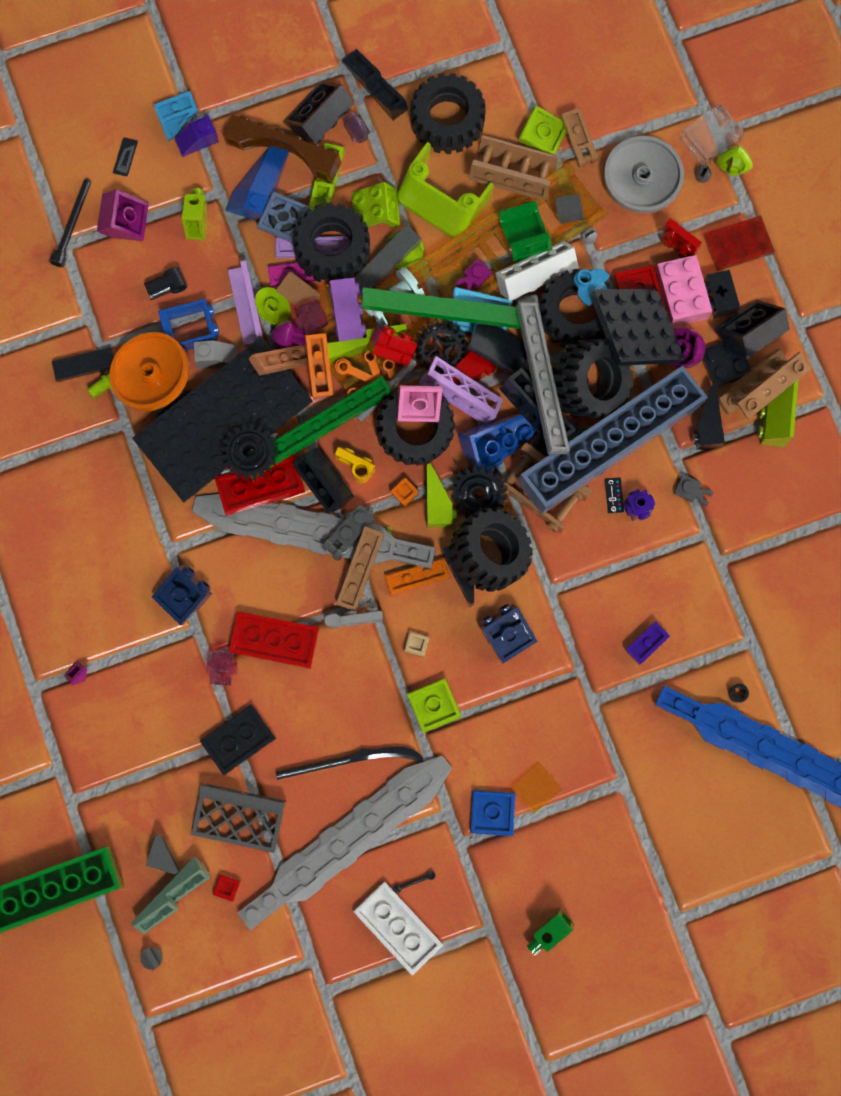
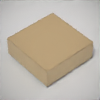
[404,631,430,658]

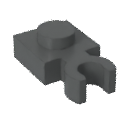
[674,474,713,506]

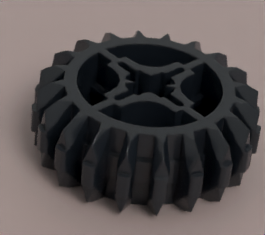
[414,319,468,373]

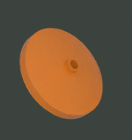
[109,332,189,411]

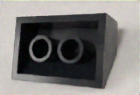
[283,81,355,143]
[714,300,790,358]

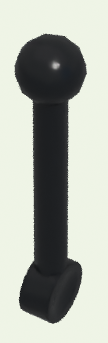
[393,871,436,893]

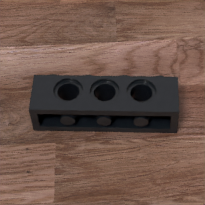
[499,368,576,440]

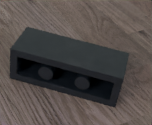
[293,448,354,514]

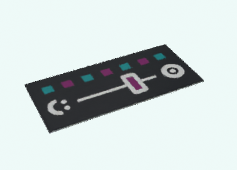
[605,478,624,514]

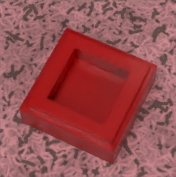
[213,874,241,902]

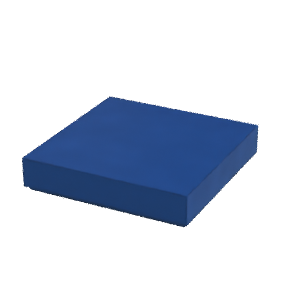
[470,790,515,836]

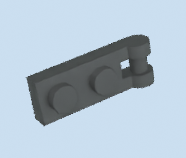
[321,504,375,561]

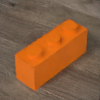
[304,333,333,397]

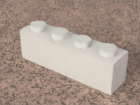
[495,241,579,301]

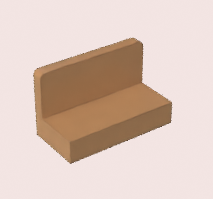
[276,272,321,316]

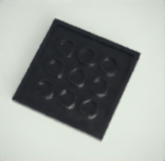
[590,289,685,366]

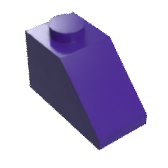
[175,115,218,157]

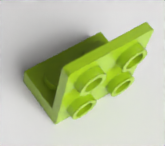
[351,182,400,228]

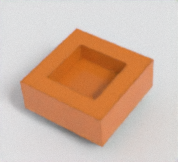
[390,478,419,507]

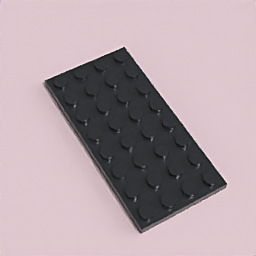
[132,337,313,503]

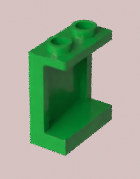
[498,201,552,261]

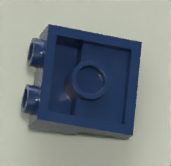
[152,565,212,626]
[478,604,538,664]

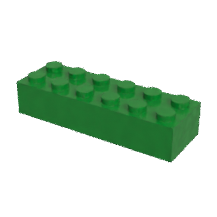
[0,847,124,934]

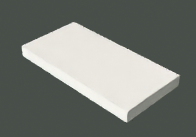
[353,881,443,975]

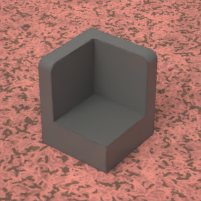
[556,194,584,224]

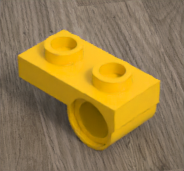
[335,447,375,483]

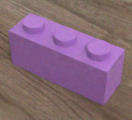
[329,278,366,342]

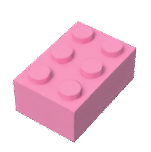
[655,255,712,327]

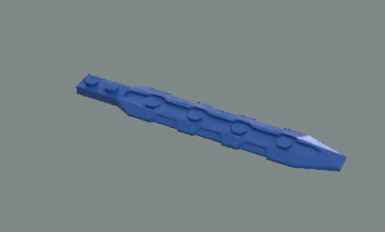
[654,686,841,808]

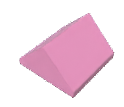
[397,386,442,422]

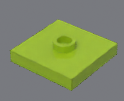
[518,105,566,155]
[406,678,461,734]

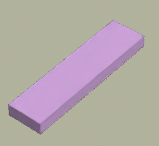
[276,236,351,259]

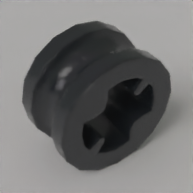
[728,684,749,703]

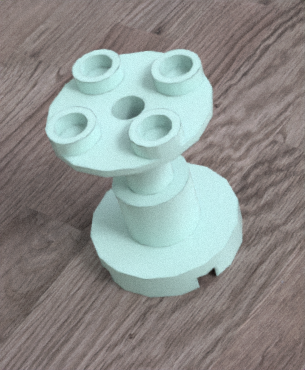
[361,267,425,327]

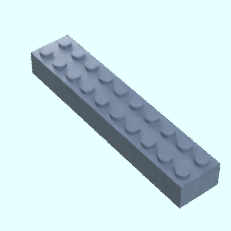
[517,366,708,515]

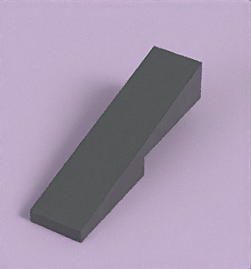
[354,224,421,296]

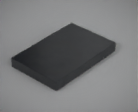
[467,323,527,375]
[200,704,276,776]

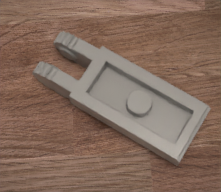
[324,608,383,628]

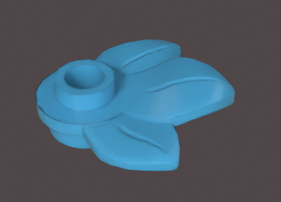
[574,269,610,306]

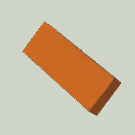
[385,558,450,596]

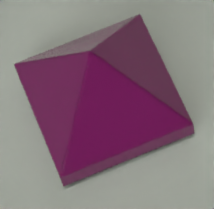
[64,661,87,685]

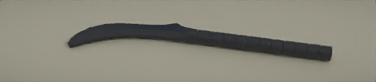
[276,747,424,780]

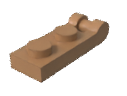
[560,108,598,168]

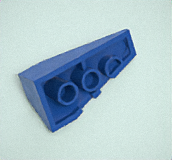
[226,147,289,221]
[458,413,537,471]

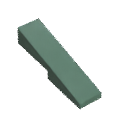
[132,857,210,934]

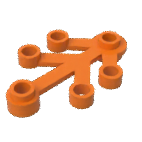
[334,350,406,403]

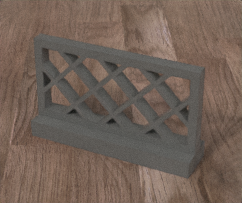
[191,783,286,853]

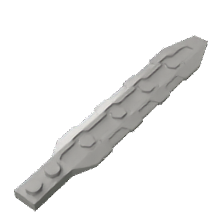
[192,494,436,569]
[238,756,452,930]

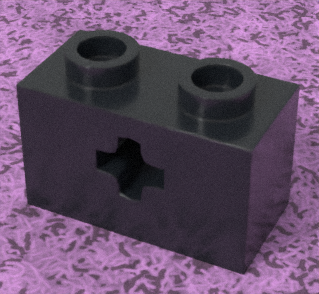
[704,270,740,319]

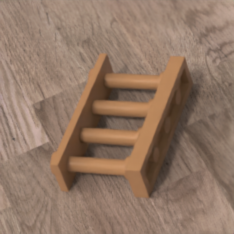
[469,135,559,201]
[718,349,811,419]
[498,443,592,533]

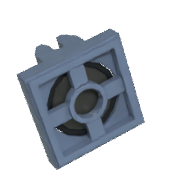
[257,192,310,243]

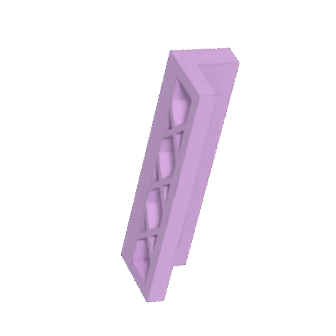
[228,260,263,347]
[419,356,503,424]

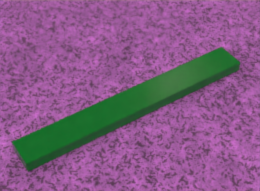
[361,287,521,329]
[247,376,393,479]

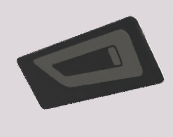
[113,137,138,177]

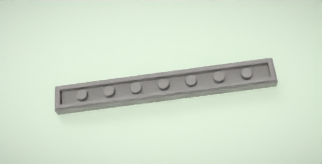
[516,302,570,454]

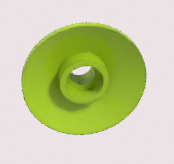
[254,287,291,325]

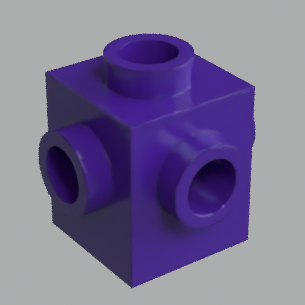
[624,489,655,521]

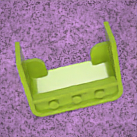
[398,142,494,240]

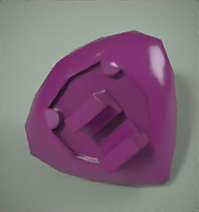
[271,320,307,349]

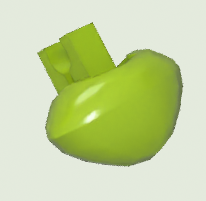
[716,145,753,177]

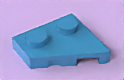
[153,91,198,142]

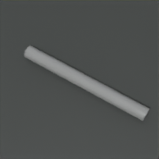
[356,359,417,423]

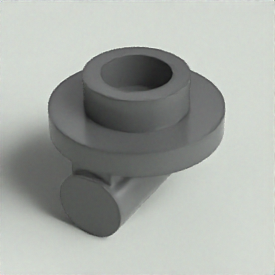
[141,947,163,971]

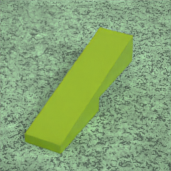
[309,143,345,211]
[327,324,407,365]

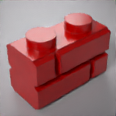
[367,325,417,366]

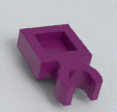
[456,259,492,291]

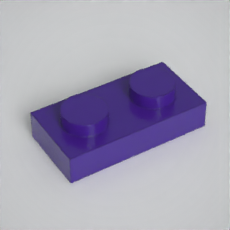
[625,621,670,666]

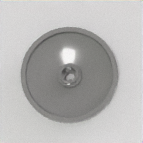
[604,136,684,214]

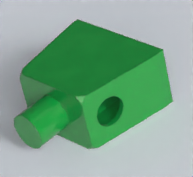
[527,908,574,955]

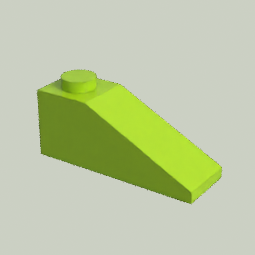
[427,464,456,528]

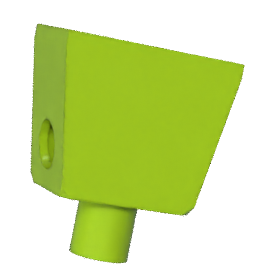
[182,188,208,240]

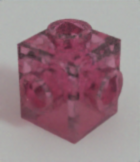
[294,299,328,335]
[207,652,238,686]

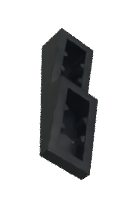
[342,49,408,121]

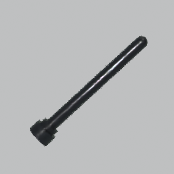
[49,179,91,268]

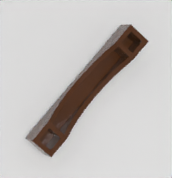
[222,114,342,183]

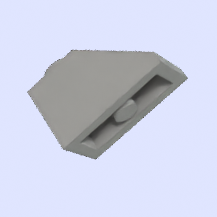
[194,341,237,369]

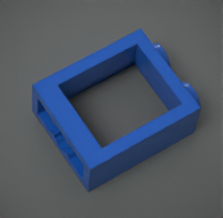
[158,299,220,351]

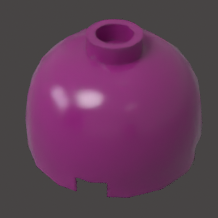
[671,327,706,368]

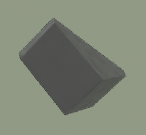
[146,834,180,874]

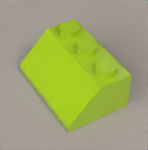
[758,379,799,448]

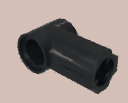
[144,267,188,301]

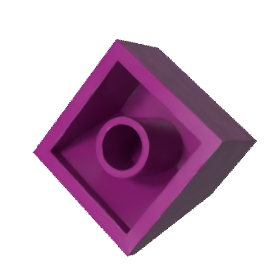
[97,189,149,241]

